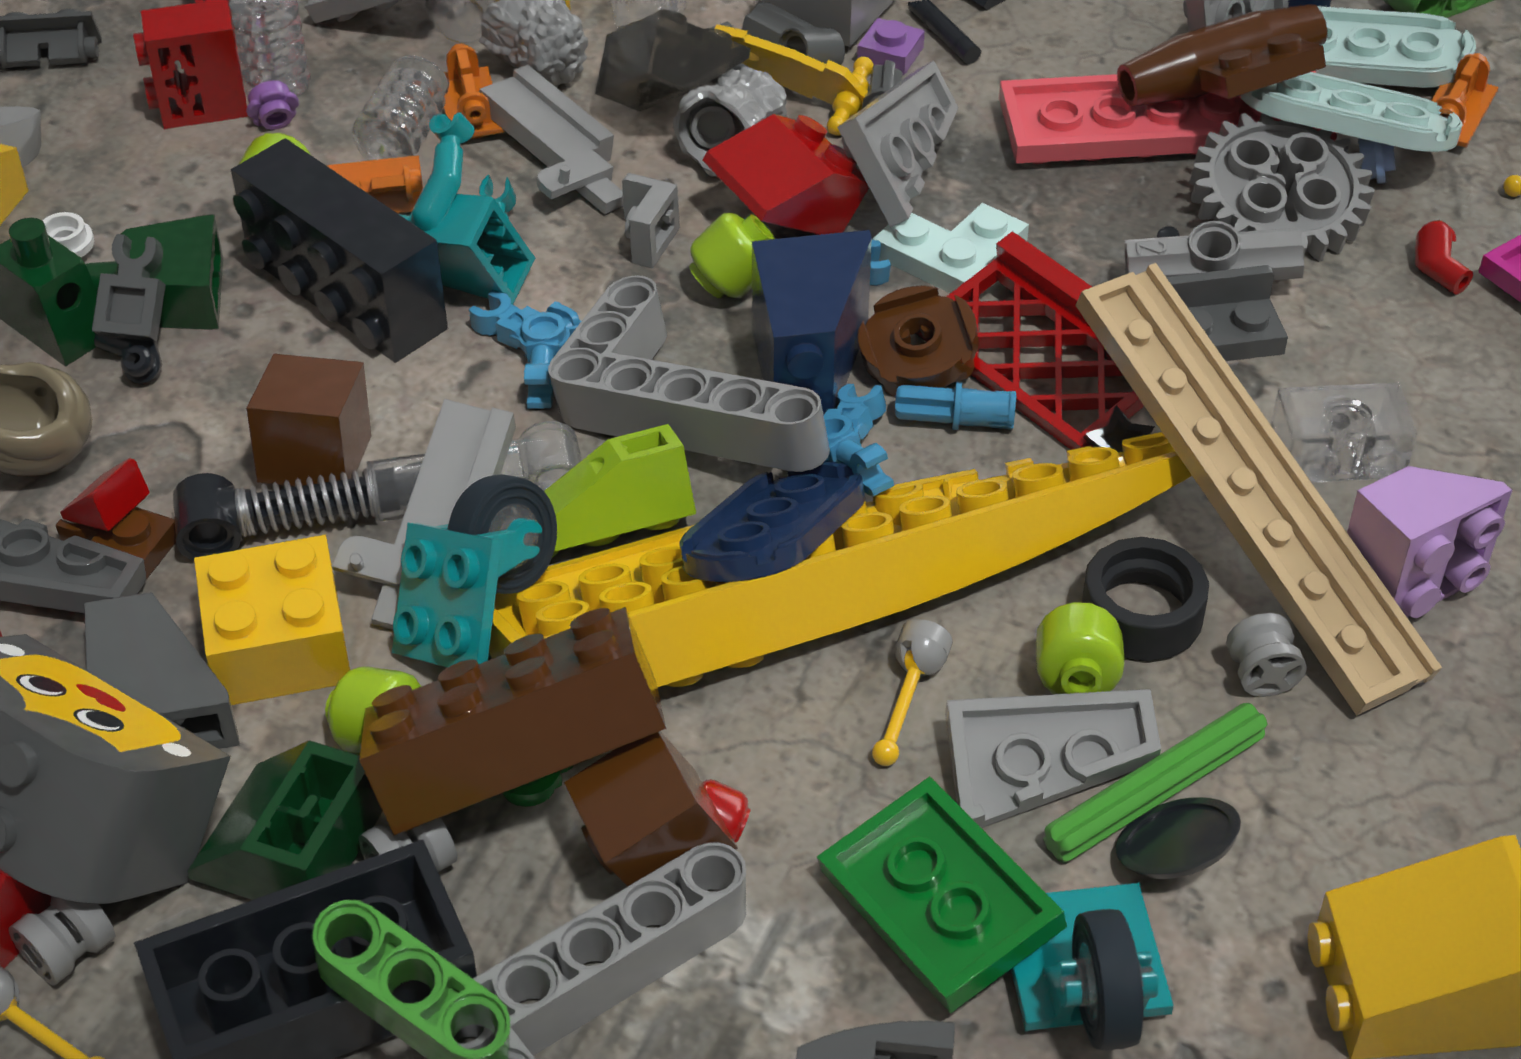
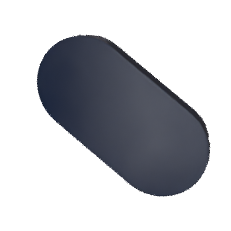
[679,462,866,582]

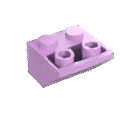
[1347,466,1512,618]

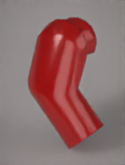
[1415,220,1473,295]

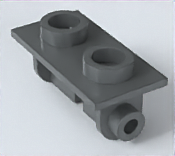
[0,9,102,68]

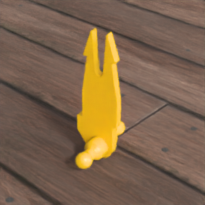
[709,24,874,136]

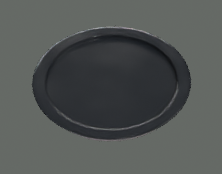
[1116,797,1241,879]

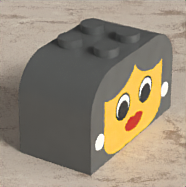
[0,634,231,904]

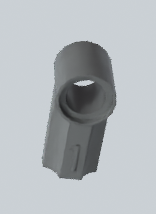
[742,2,845,65]

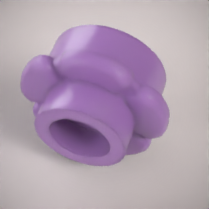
[247,80,299,130]

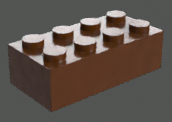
[359,607,666,835]

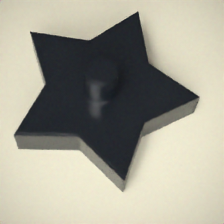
[1083,405,1155,452]

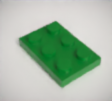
[817,776,1067,1014]

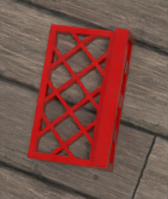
[916,231,1144,450]

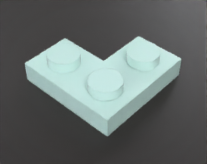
[873,203,1029,293]

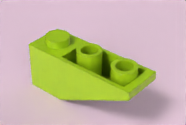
[499,424,696,558]

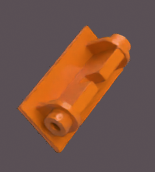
[436,43,504,139]
[1431,53,1499,148]
[326,155,423,214]

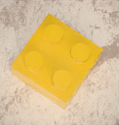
[194,535,350,705]

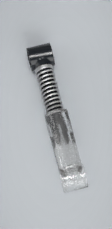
[173,421,582,560]

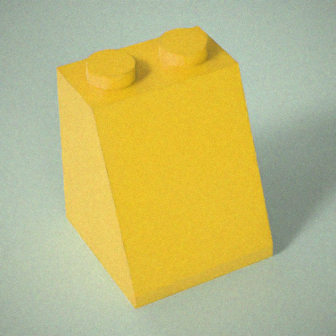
[1308,835,1521,1059]

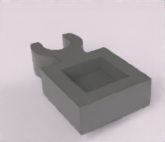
[92,234,166,342]

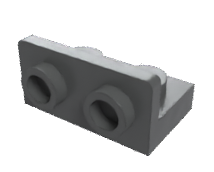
[1166,265,1288,361]

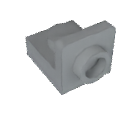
[622,173,680,269]

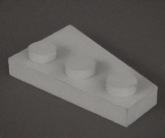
[945,689,1161,828]

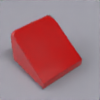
[60,458,150,531]

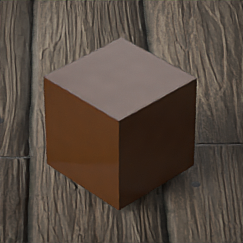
[246,354,372,486]
[564,731,738,886]

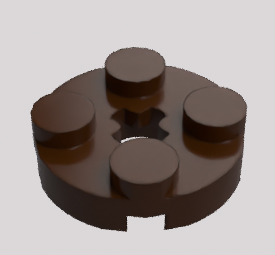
[858,286,979,397]

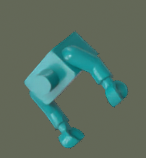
[399,113,536,304]

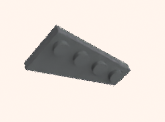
[0,519,147,613]

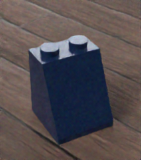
[752,230,872,415]

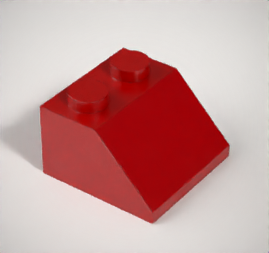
[702,114,869,235]

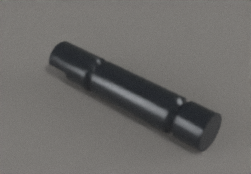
[908,0,981,64]

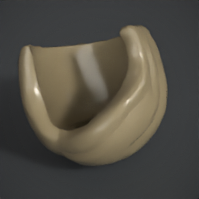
[0,362,92,477]

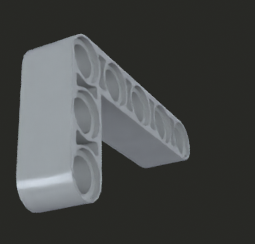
[548,276,830,472]
[453,843,746,1059]

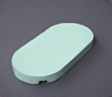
[1316,6,1476,88]
[1241,72,1463,152]

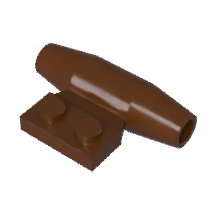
[1117,4,1327,107]

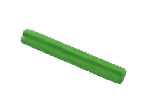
[1043,703,1268,862]

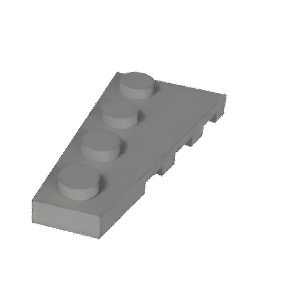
[837,61,959,227]

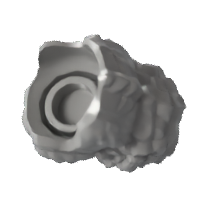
[479,0,588,87]
[673,66,788,176]

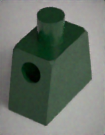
[86,214,223,330]
[0,218,97,367]

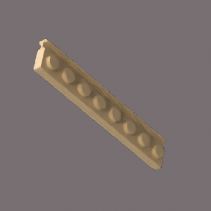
[1075,263,1442,716]

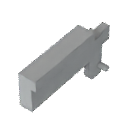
[479,65,624,214]
[332,399,516,630]

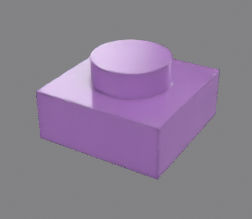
[857,18,925,75]

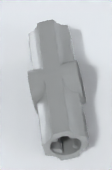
[1124,221,1304,280]

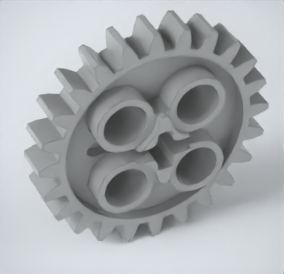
[1189,113,1375,261]

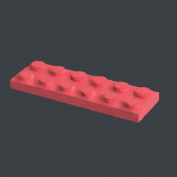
[999,71,1338,164]

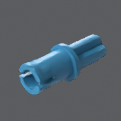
[895,382,1016,430]

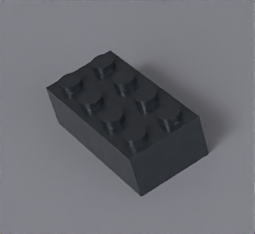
[231,138,448,363]
[134,839,477,1059]

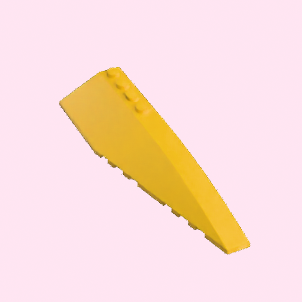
[489,432,1192,688]

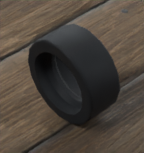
[1082,537,1209,661]

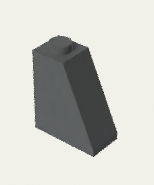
[84,592,240,749]

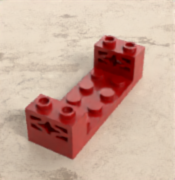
[133,0,249,129]

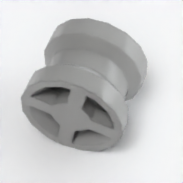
[1226,613,1307,697]

